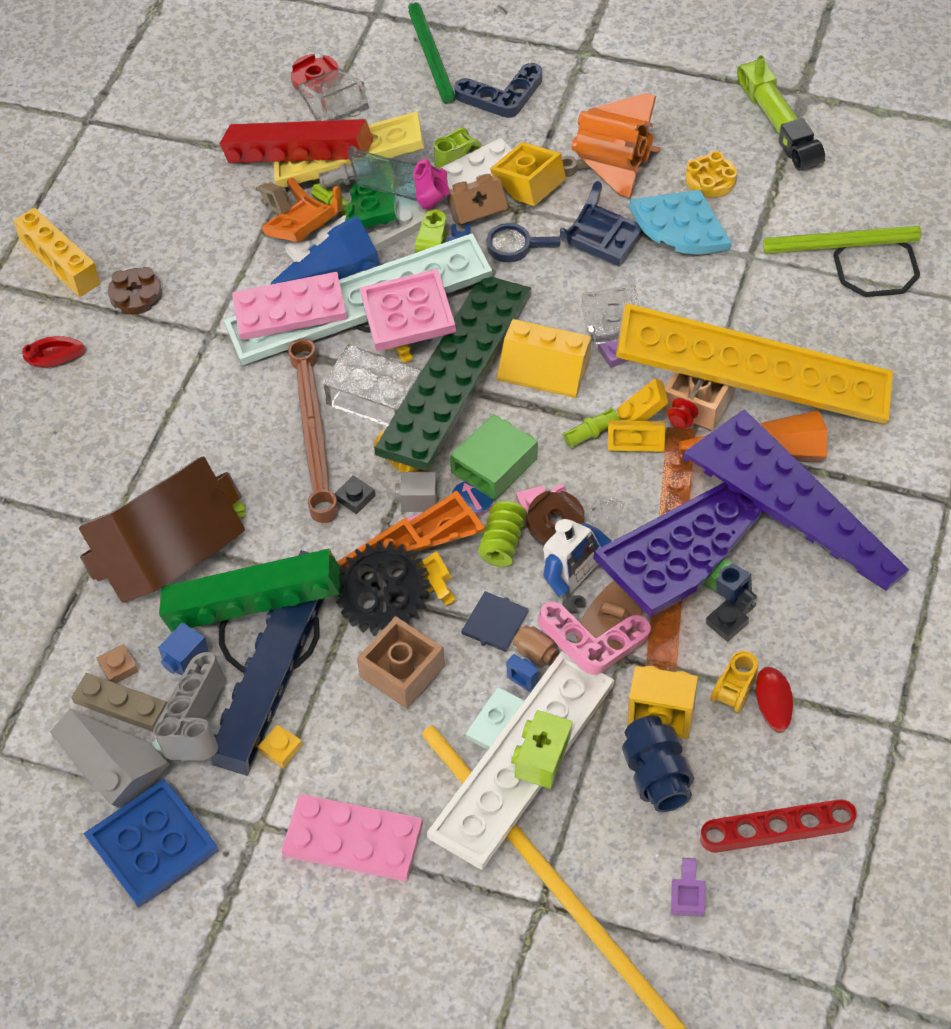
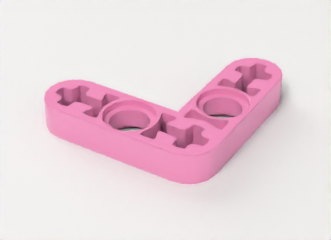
[537,602,651,675]

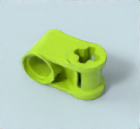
[434,127,482,169]
[415,210,448,253]

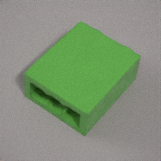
[450,414,538,501]

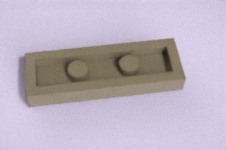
[71,673,167,732]

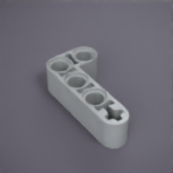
[153,652,225,761]

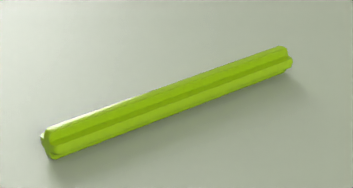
[763,226,921,253]

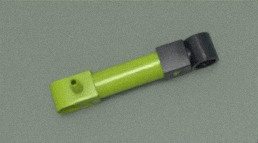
[737,55,825,171]

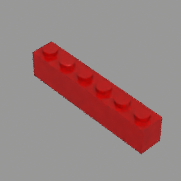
[220,119,373,163]

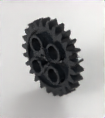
[336,541,431,636]

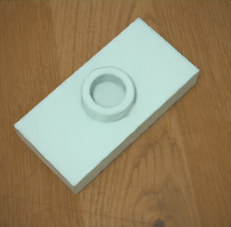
[466,687,524,750]

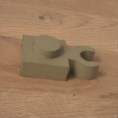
[256,182,291,214]

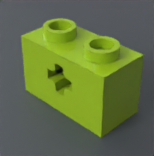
[511,709,573,789]

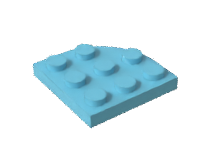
[628,190,732,254]

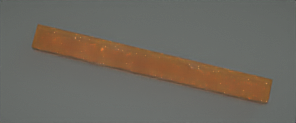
[646,427,695,672]

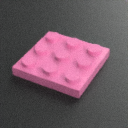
[360,269,456,352]

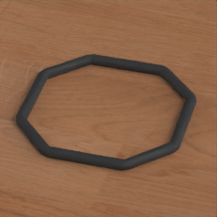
[833,242,920,297]

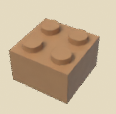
[357,616,445,708]

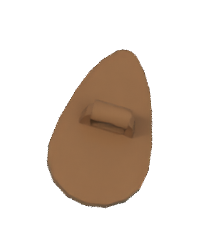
[576,580,642,661]

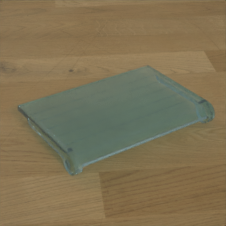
[348,146,417,201]

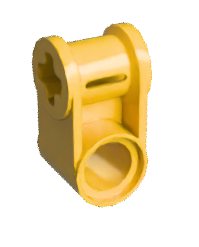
[710,651,758,714]

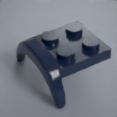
[560,181,643,266]

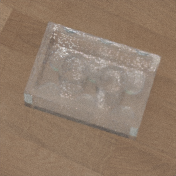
[323,344,422,426]

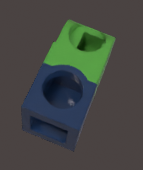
[703,559,752,605]

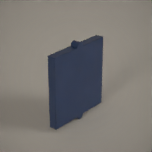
[461,591,529,652]

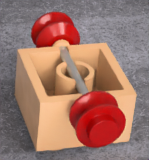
[662,372,736,430]

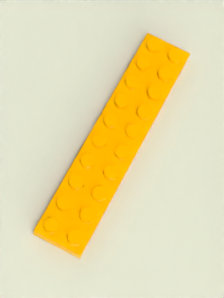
[616,303,893,425]

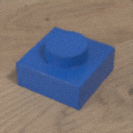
[506,654,539,693]

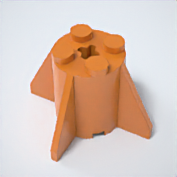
[572,93,660,198]

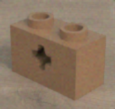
[447,174,508,224]

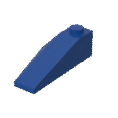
[271,216,380,285]

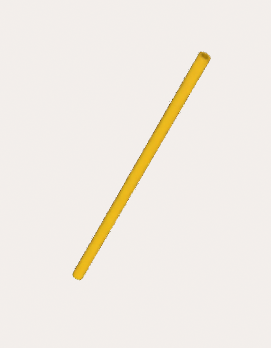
[422,725,687,1029]

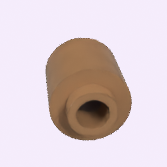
[513,625,559,667]

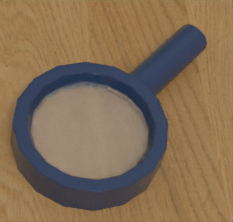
[486,223,560,263]

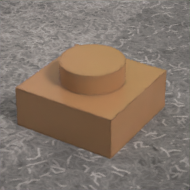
[96,644,138,683]

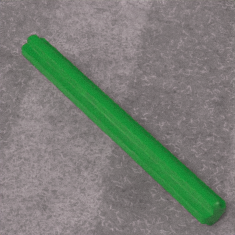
[408,2,455,104]

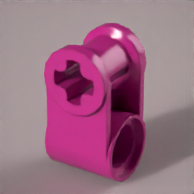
[413,159,450,210]

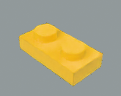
[616,378,669,421]
[608,420,665,452]

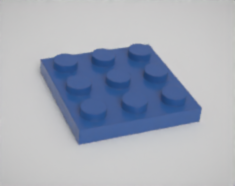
[84,779,219,908]

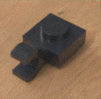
[706,589,757,642]

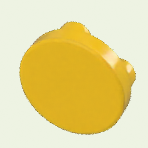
[686,151,737,198]

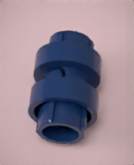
[622,716,694,812]

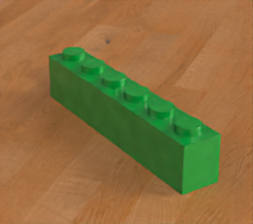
[159,548,340,632]

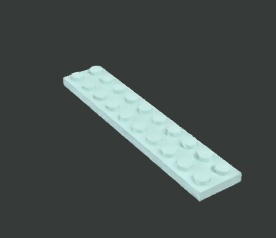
[224,234,493,365]

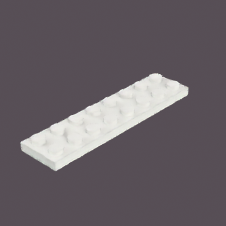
[427,651,614,870]

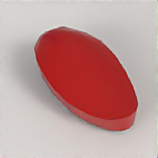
[22,336,86,367]
[755,667,793,733]

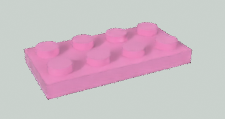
[232,272,347,340]
[281,794,423,882]

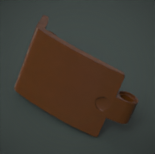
[79,456,245,603]

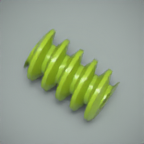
[478,501,527,567]

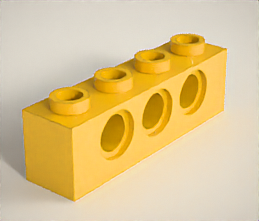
[13,207,101,297]

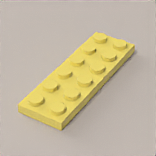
[274,111,424,188]

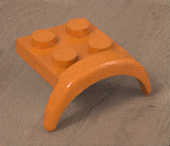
[261,178,342,242]

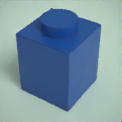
[158,622,209,676]

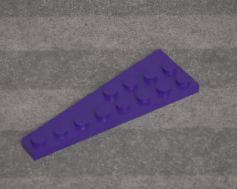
[682,409,909,591]

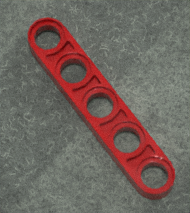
[700,799,857,853]

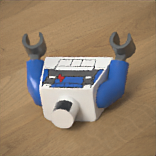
[543,519,612,613]

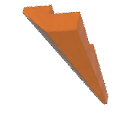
[679,411,827,463]
[337,491,486,574]

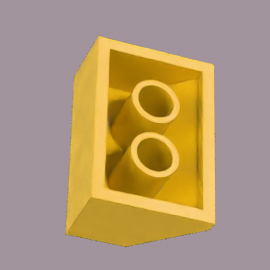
[497,319,591,398]

